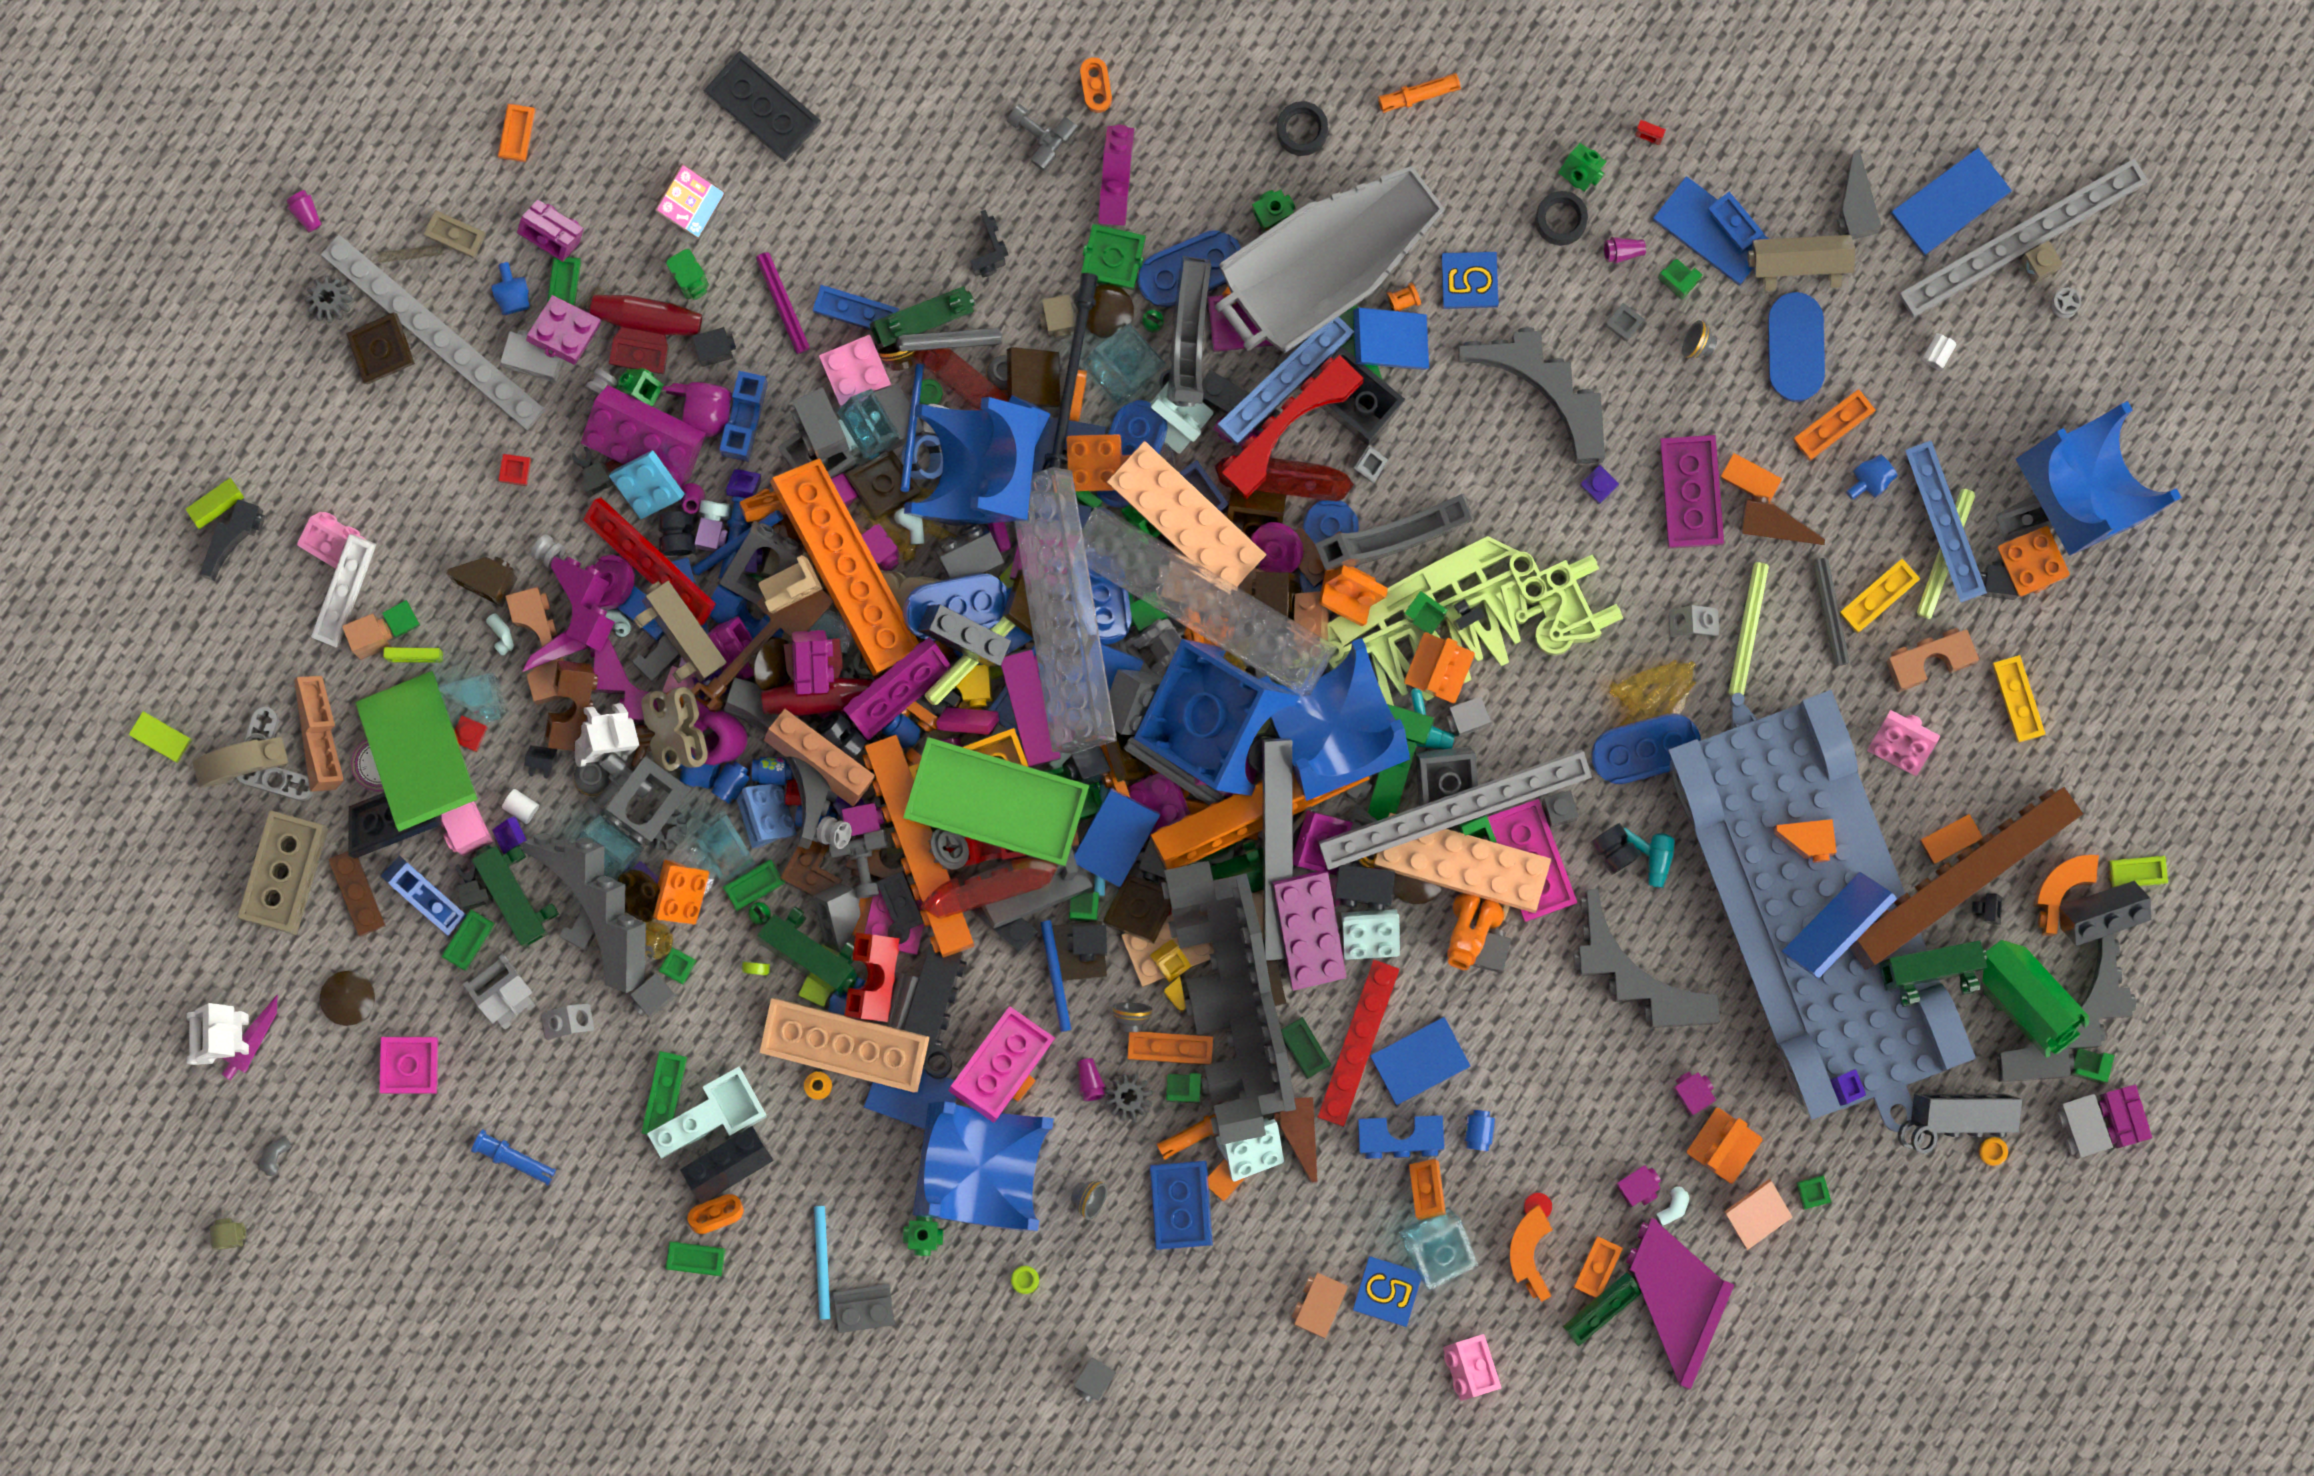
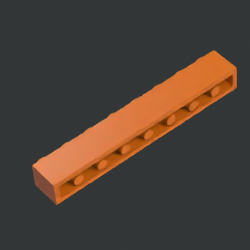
[862,735,974,958]
[1151,771,1370,870]

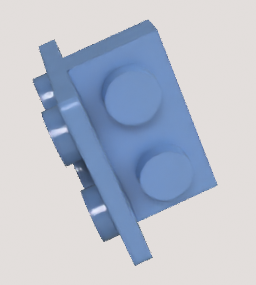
[737,784,797,849]

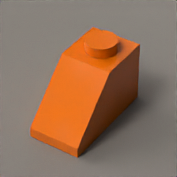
[1773,819,1837,863]

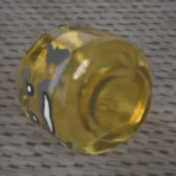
[642,921,673,959]

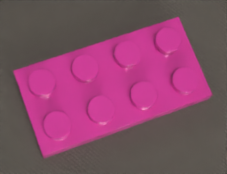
[1488,799,1577,923]
[948,1006,1055,1123]

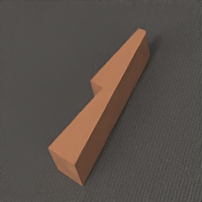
[294,676,344,792]

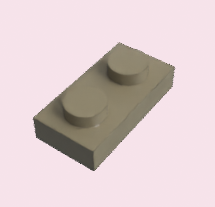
[424,210,486,259]

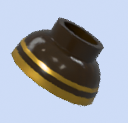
[877,343,916,371]

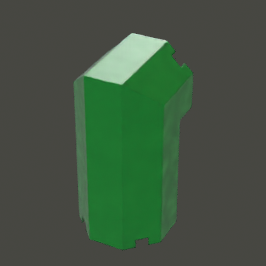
[1982,940,2089,1058]

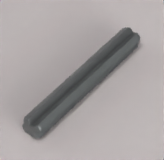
[897,328,1002,352]
[1813,558,1849,666]
[1124,736,1223,805]

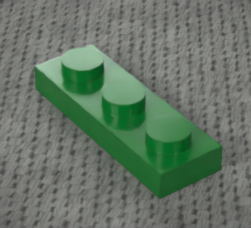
[641,1051,688,1135]

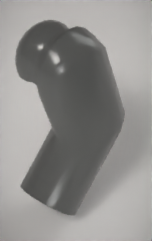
[259,1135,292,1176]

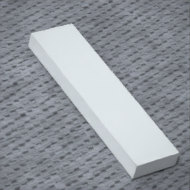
[311,534,376,647]

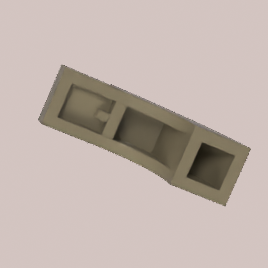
[193,737,288,789]

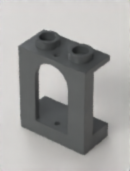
[719,521,803,604]
[603,756,690,846]

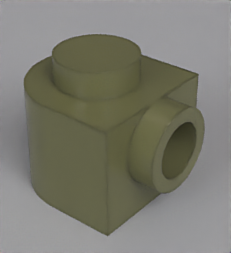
[209,1218,246,1250]

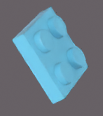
[609,450,685,519]

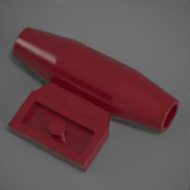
[590,294,703,374]
[761,638,873,716]

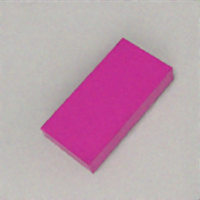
[937,707,999,735]

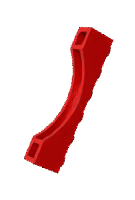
[1222,355,1363,499]

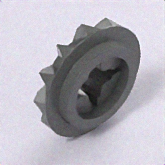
[643,807,687,850]
[928,829,969,871]

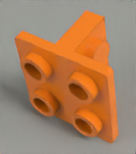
[1067,434,1130,491]
[1997,526,2070,597]
[1319,565,1388,626]
[1404,632,1475,703]
[653,859,710,924]
[1686,1108,1763,1184]

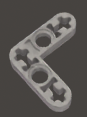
[236,707,315,801]

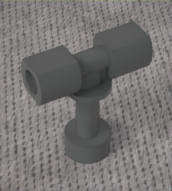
[1007,104,1078,171]
[583,752,653,820]
[829,830,889,899]

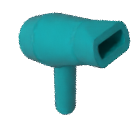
[1407,688,1455,750]
[1624,828,1675,888]

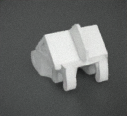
[575,703,639,767]
[186,1003,249,1065]

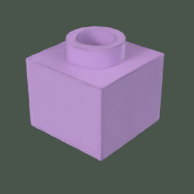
[695,517,728,552]

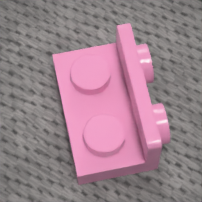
[297,512,366,569]
[1443,1334,1501,1401]

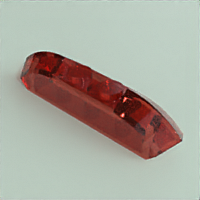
[913,348,1008,410]
[1215,456,1354,501]
[920,858,1058,919]

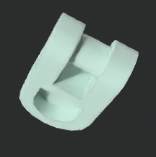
[699,500,732,521]

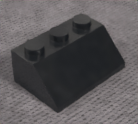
[1314,347,1405,445]

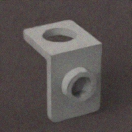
[1669,605,1719,637]
[541,1003,594,1040]

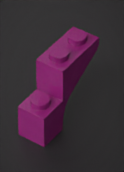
[1098,125,1135,226]
[551,556,615,652]
[590,638,659,723]

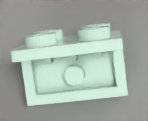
[1151,381,1213,453]
[1341,909,1400,960]
[1216,1118,1284,1181]

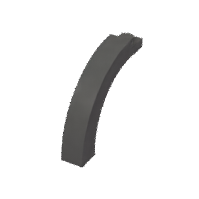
[1315,494,1475,570]

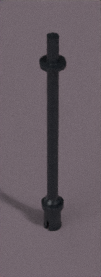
[1044,273,1098,488]

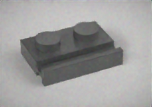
[869,972,920,1030]
[833,1284,895,1333]

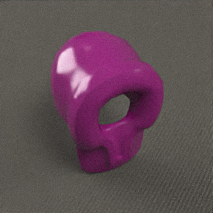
[662,382,732,437]
[690,700,748,765]

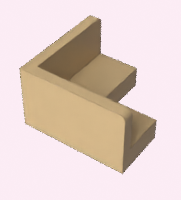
[759,555,823,613]

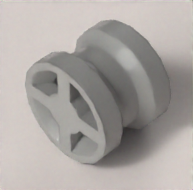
[2050,287,2081,319]
[585,368,619,396]
[531,534,565,569]
[817,816,852,849]

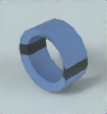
[902,435,943,480]

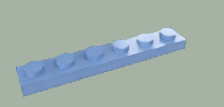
[1217,317,1354,446]
[1905,441,1987,602]

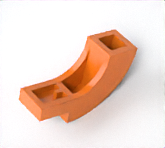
[2033,855,2099,937]
[1510,1204,1553,1302]

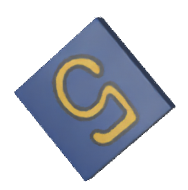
[1441,252,1499,309]
[1353,1256,1423,1327]

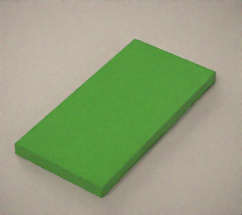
[355,671,478,831]
[903,737,1089,867]

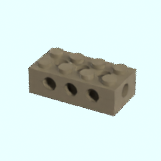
[237,810,329,936]

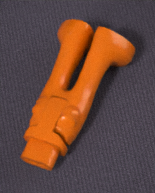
[1447,893,1504,970]

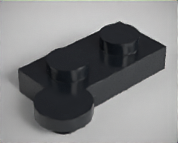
[877,871,924,944]

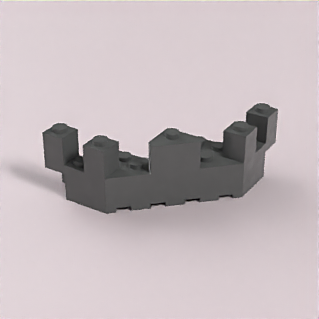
[1161,861,1296,1145]

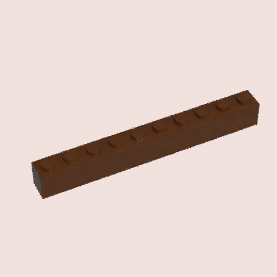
[1849,787,2083,970]

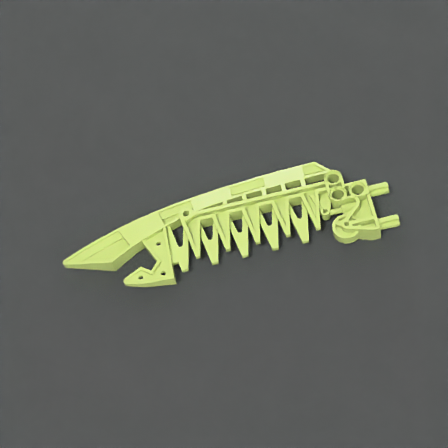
[1257,536,1623,734]

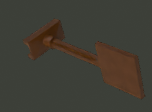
[690,563,834,711]

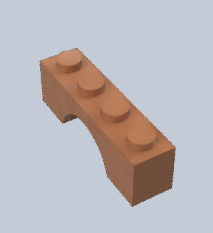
[506,587,565,705]
[764,709,875,807]

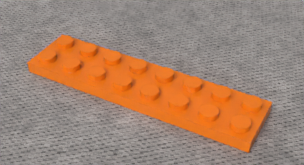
[770,458,919,676]

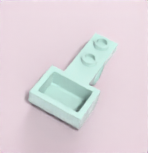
[647,1066,767,1159]

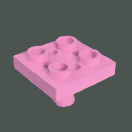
[1867,710,1940,776]

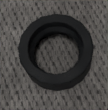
[1276,101,1328,156]
[1535,191,1588,246]

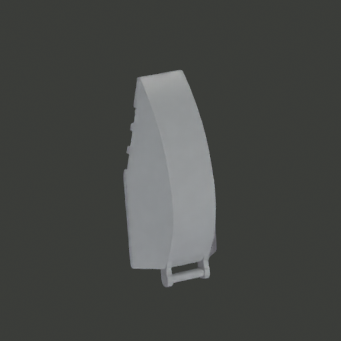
[1215,166,1445,353]

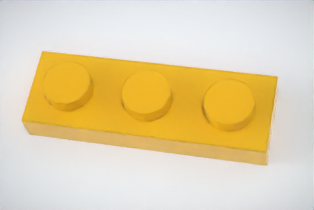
[1840,559,1920,634]
[1992,655,2045,743]

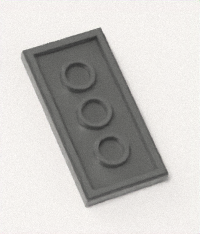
[968,849,1093,929]

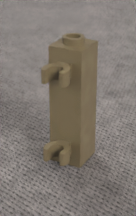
[1747,235,1855,291]
[634,581,727,683]

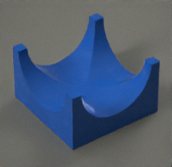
[904,397,1039,526]
[2016,401,2182,556]
[1260,638,1410,801]
[1134,639,1300,796]
[912,1101,1054,1231]

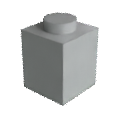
[1446,696,1491,737]

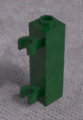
[869,286,975,350]
[1182,839,1263,908]
[472,845,560,948]
[757,906,857,998]
[1879,940,1987,1007]

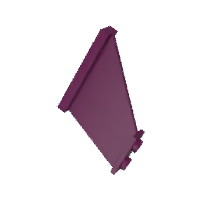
[1626,1218,1734,1390]

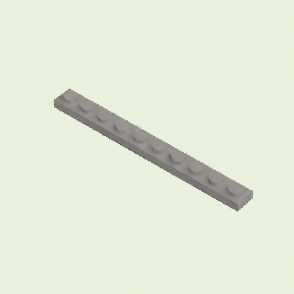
[1899,158,2149,318]
[321,235,545,431]
[1318,749,1592,870]

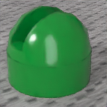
[1142,310,1164,333]
[748,902,771,925]

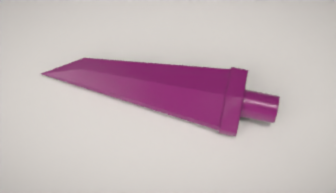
[522,629,589,672]
[221,994,278,1081]

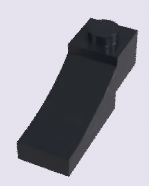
[200,499,265,581]

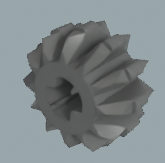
[305,276,353,323]
[1106,1074,1153,1122]

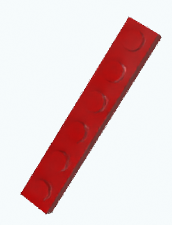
[583,497,716,626]
[1317,960,1400,1127]

